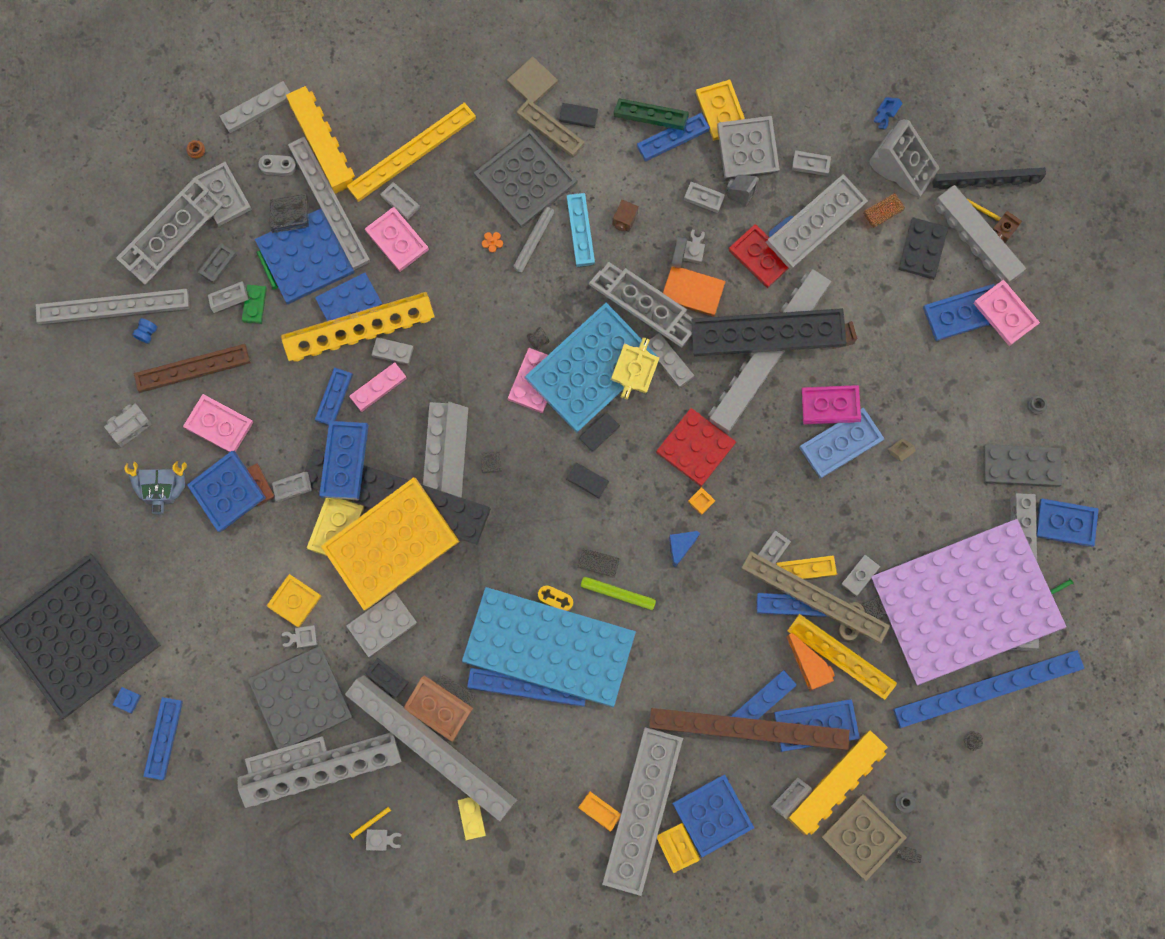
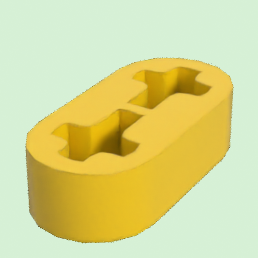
[538,586,573,611]

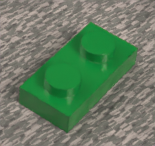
[242,285,267,324]

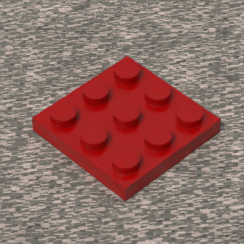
[656,408,736,487]

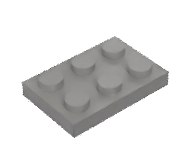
[192,162,252,226]
[346,591,417,658]

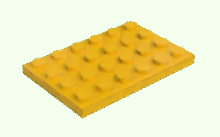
[321,477,459,610]

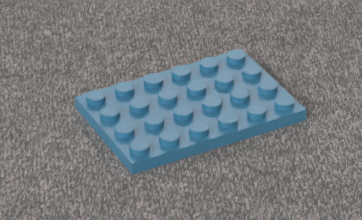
[524,303,658,433]

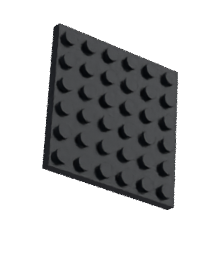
[0,553,161,720]

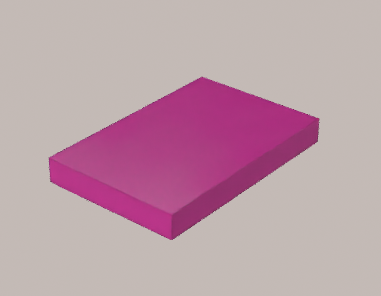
[802,385,861,424]

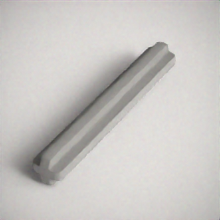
[514,207,554,272]

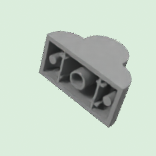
[869,119,940,197]

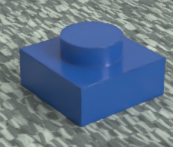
[113,687,141,714]

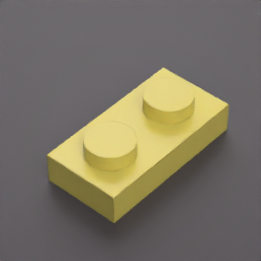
[458,797,486,840]

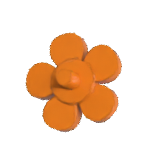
[482,232,503,252]

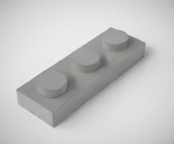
[648,333,694,388]

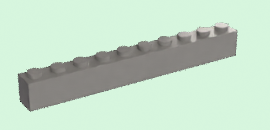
[708,269,831,435]
[345,675,517,821]

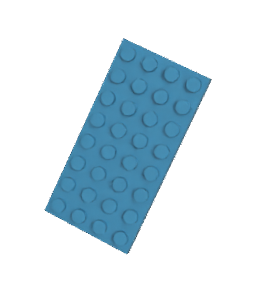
[462,587,636,708]

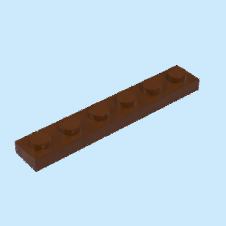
[134,344,251,393]

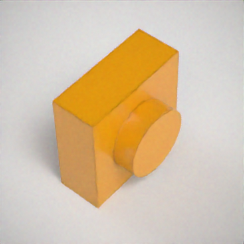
[688,487,715,515]

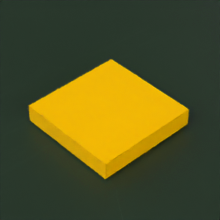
[267,574,322,628]

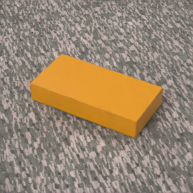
[578,792,621,832]

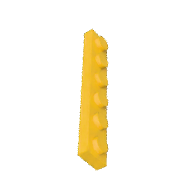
[788,614,897,700]

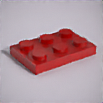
[728,224,789,289]

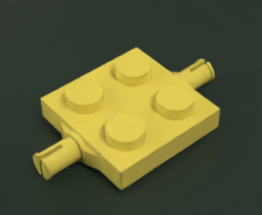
[610,338,659,400]

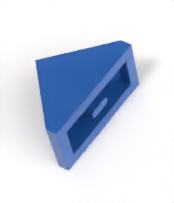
[669,531,700,567]

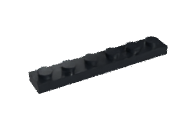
[932,167,1046,189]

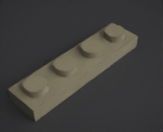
[516,99,585,158]

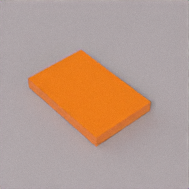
[663,267,725,317]

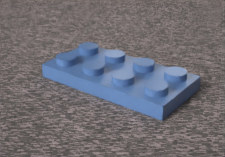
[799,408,884,479]

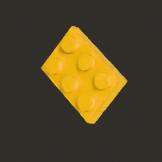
[695,80,745,141]

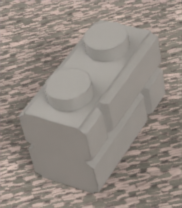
[104,403,152,447]

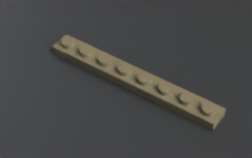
[741,551,890,644]

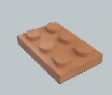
[404,675,473,741]

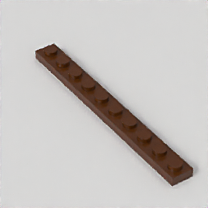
[649,708,850,750]

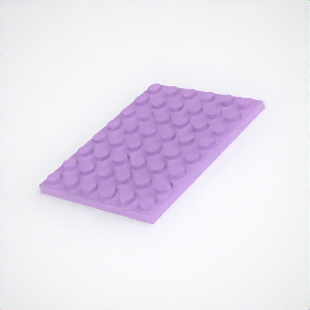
[871,519,1066,686]

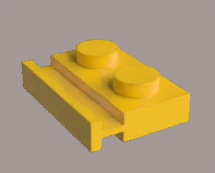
[657,823,701,873]

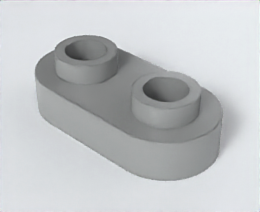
[259,155,296,176]

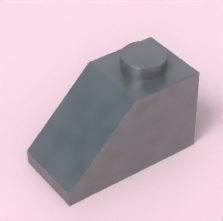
[726,174,759,207]

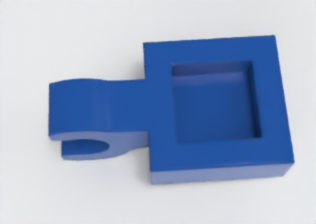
[874,97,903,129]

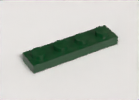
[613,98,689,131]

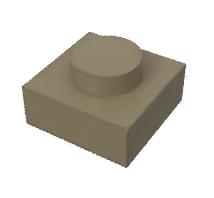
[888,439,916,462]

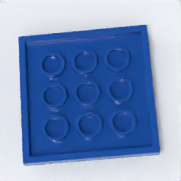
[255,209,355,305]

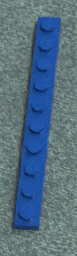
[893,650,1085,728]

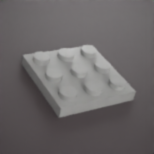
[717,116,780,179]

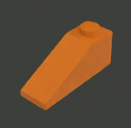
[786,633,835,691]

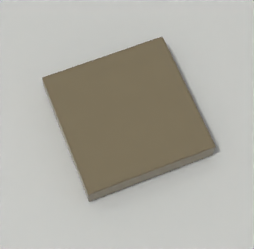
[507,56,558,104]

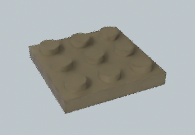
[821,794,907,881]

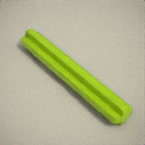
[581,577,656,610]

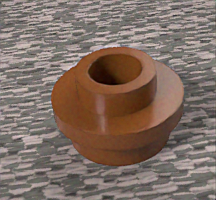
[186,140,205,159]

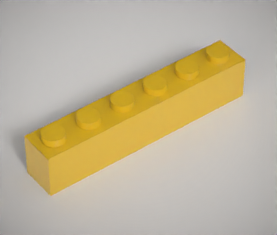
[286,86,355,194]
[787,731,888,835]

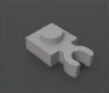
[683,230,705,264]
[282,625,318,649]
[366,830,402,851]

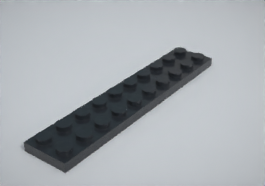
[304,449,491,545]

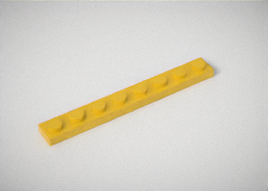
[347,102,476,202]

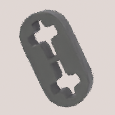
[672,236,687,268]

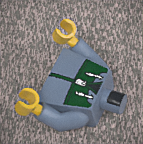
[125,461,187,514]

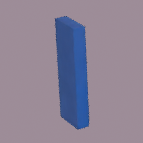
[315,368,353,425]

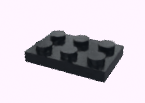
[898,217,948,280]

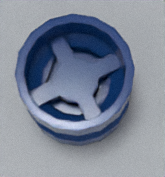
[132,318,158,344]

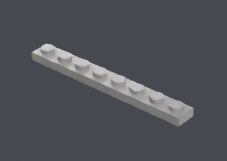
[288,137,370,270]
[36,289,190,324]

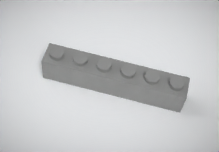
[934,185,1026,285]

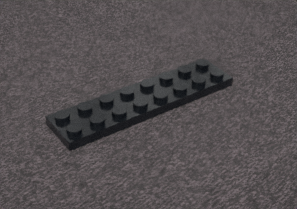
[691,308,847,357]

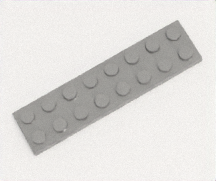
[602,727,683,896]

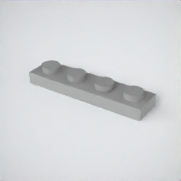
[220,81,290,133]
[245,736,327,774]

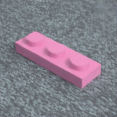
[349,363,407,412]

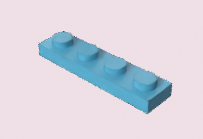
[567,193,595,267]

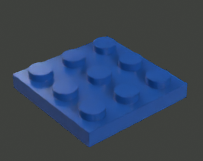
[187,451,266,532]
[672,774,754,858]

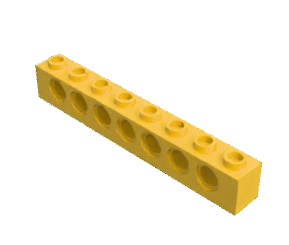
[281,292,434,361]

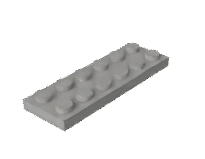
[766,174,868,270]

